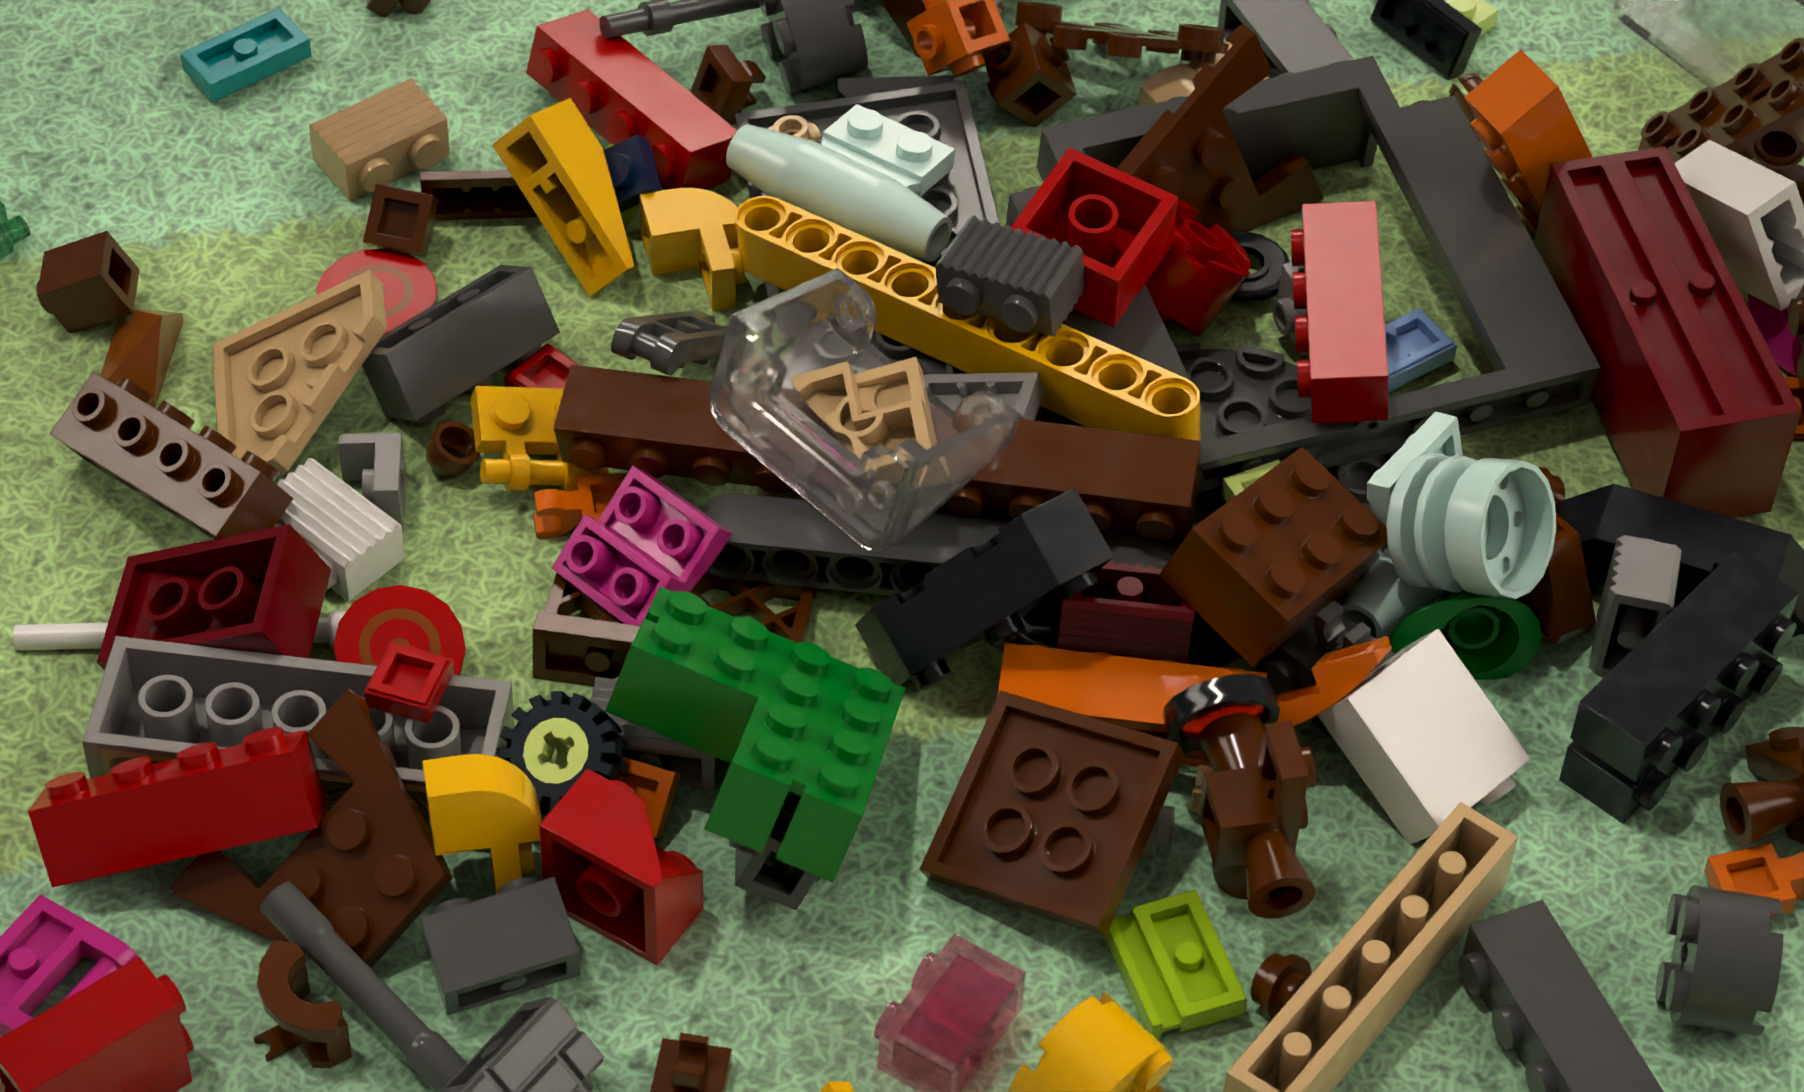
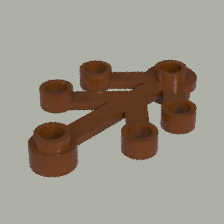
[1015,1,1229,64]

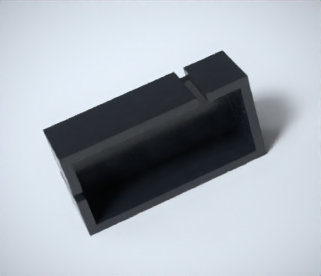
[1559,551,1799,824]

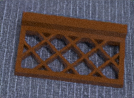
[533,572,816,686]

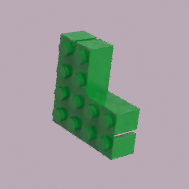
[605,586,906,882]

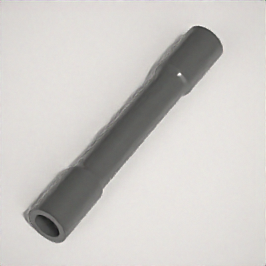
[260,881,467,1092]

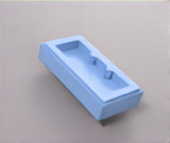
[1385,308,1457,393]

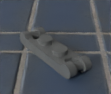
[611,310,753,376]

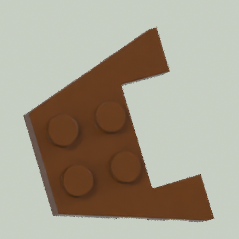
[1117,24,1324,233]
[170,689,453,969]

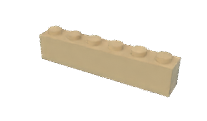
[1224,802,1518,1092]

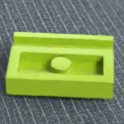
[1104,889,1247,1040]

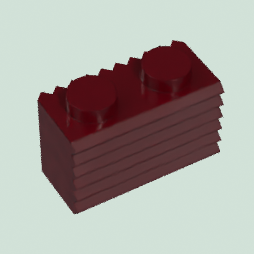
[1057,560,1195,664]

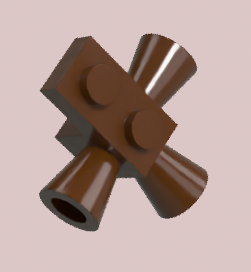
[1198,713,1316,919]
[1720,727,1804,848]

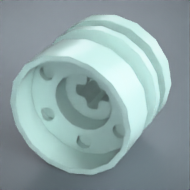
[1386,453,1557,599]

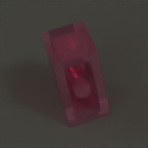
[874,933,1026,1092]

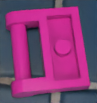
[0,894,139,1036]

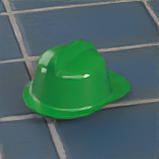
[1390,590,1542,680]

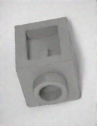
[338,432,407,530]

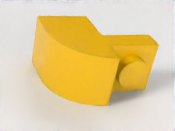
[639,188,745,311]
[422,754,542,894]

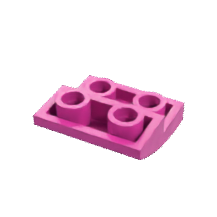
[551,465,732,626]

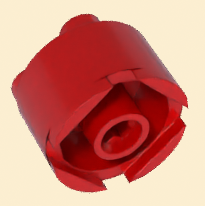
[1145,199,1252,335]

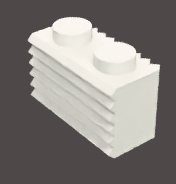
[274,458,405,602]

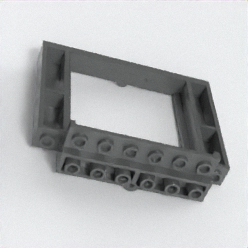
[1005,56,1601,500]

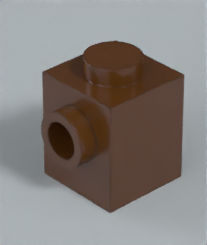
[36,231,140,333]

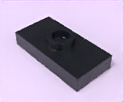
[1370,0,1482,80]

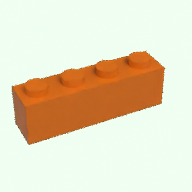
[1464,50,1593,234]
[997,643,1267,768]

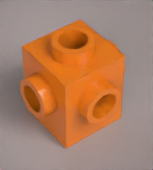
[906,0,1010,78]

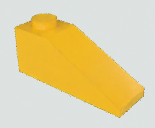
[492,98,635,297]

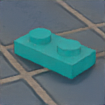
[180,7,312,102]

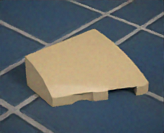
[792,357,944,482]

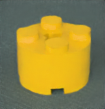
[1009,993,1175,1092]

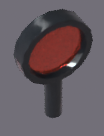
[1163,674,1280,757]

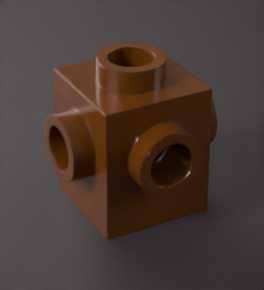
[983,22,1077,127]

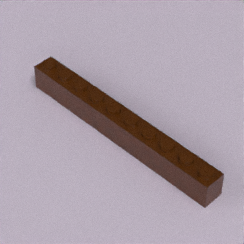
[554,364,1201,541]

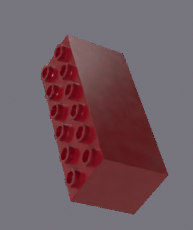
[1534,146,1801,518]

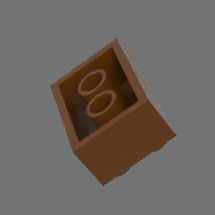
[1159,447,1388,667]

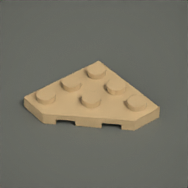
[212,270,387,476]

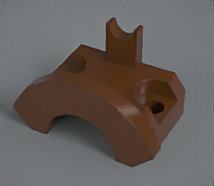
[253,940,352,1068]

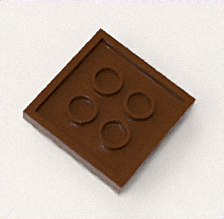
[920,690,1185,937]

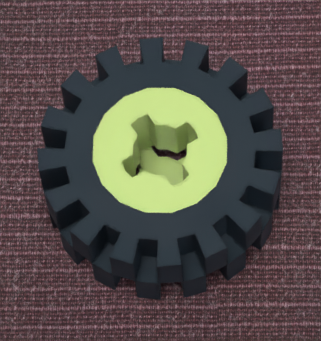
[497,691,629,816]

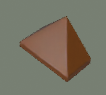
[100,308,184,408]

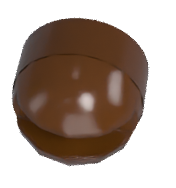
[426,421,480,477]

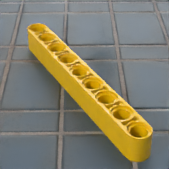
[734,196,1201,441]

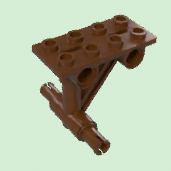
[1638,37,1804,205]

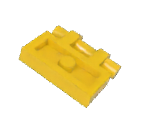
[470,386,609,491]

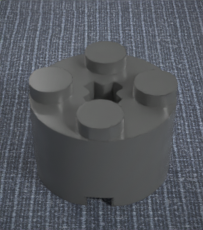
[758,0,868,95]
[1656,885,1783,1036]

